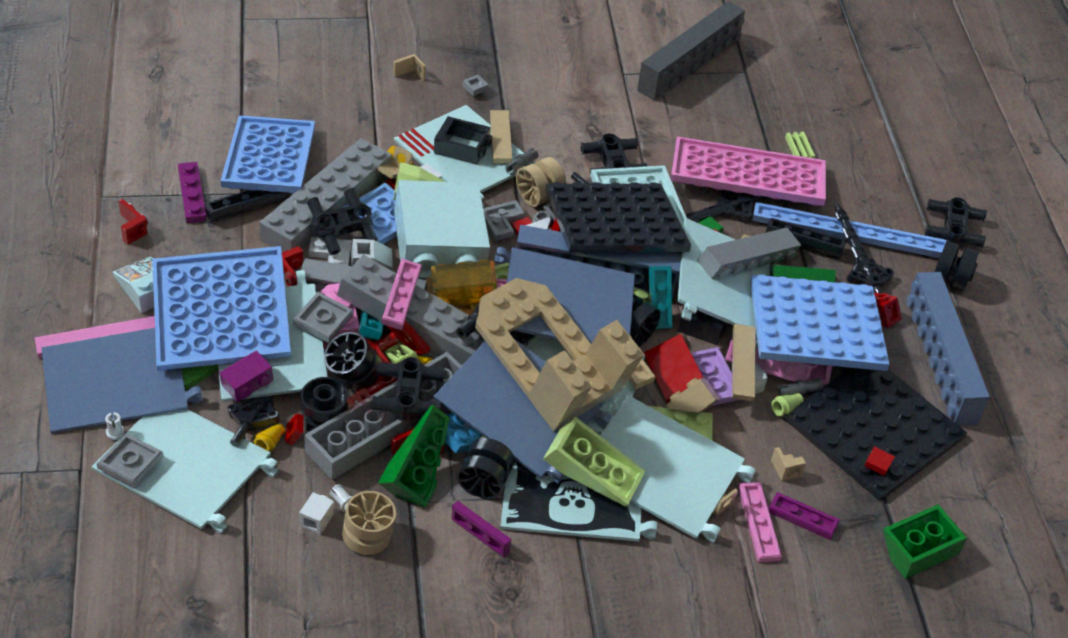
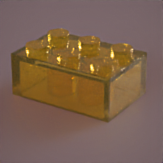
[431,260,497,307]

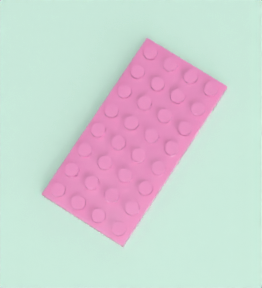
[670,136,826,206]

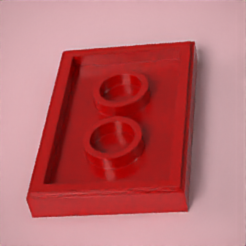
[643,334,703,403]

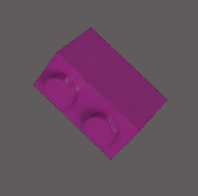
[219,350,274,402]

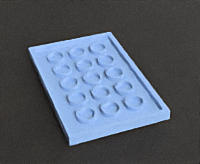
[221,115,315,194]

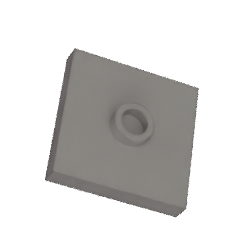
[293,292,354,343]
[96,433,164,488]

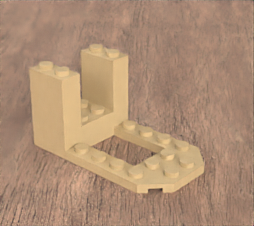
[475,278,644,432]

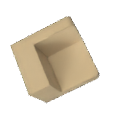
[771,447,806,481]

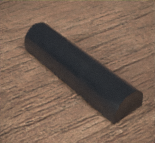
[204,190,287,222]
[765,218,847,258]

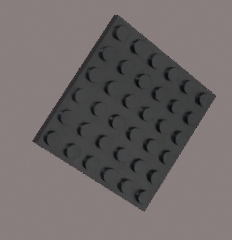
[546,182,691,253]
[783,368,967,501]

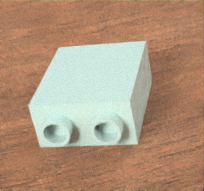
[394,180,490,279]

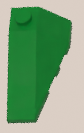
[378,405,449,507]

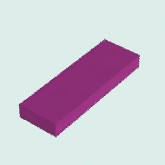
[768,492,840,540]
[451,500,511,558]

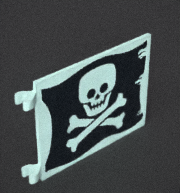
[500,460,657,542]

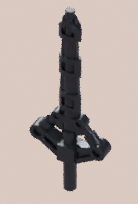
[685,189,769,223]
[835,204,894,294]
[227,395,281,447]

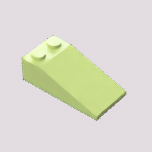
[543,417,645,506]

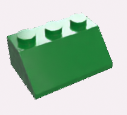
[770,265,836,283]
[883,504,967,579]

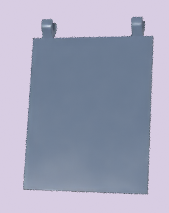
[494,247,635,344]
[41,328,203,434]
[433,338,612,484]

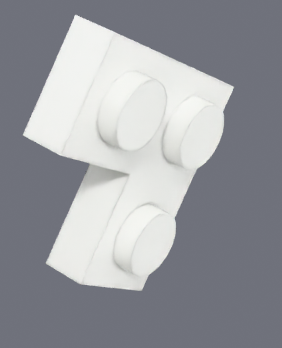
[309,237,352,266]

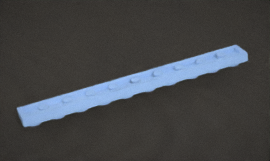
[752,202,949,258]

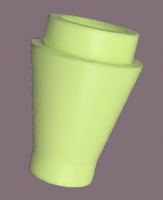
[771,393,804,417]

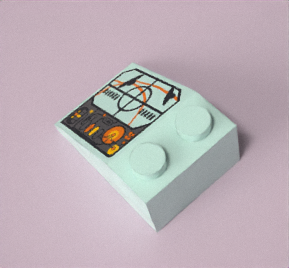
[112,257,154,314]

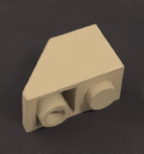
[666,378,720,413]

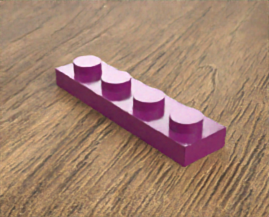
[178,162,206,223]

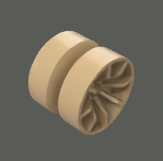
[516,157,567,207]
[342,491,396,555]

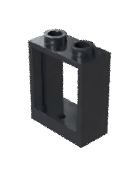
[434,116,493,164]

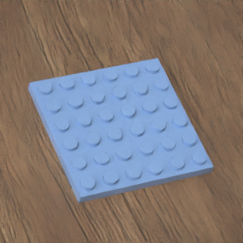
[152,246,291,371]
[750,275,889,371]

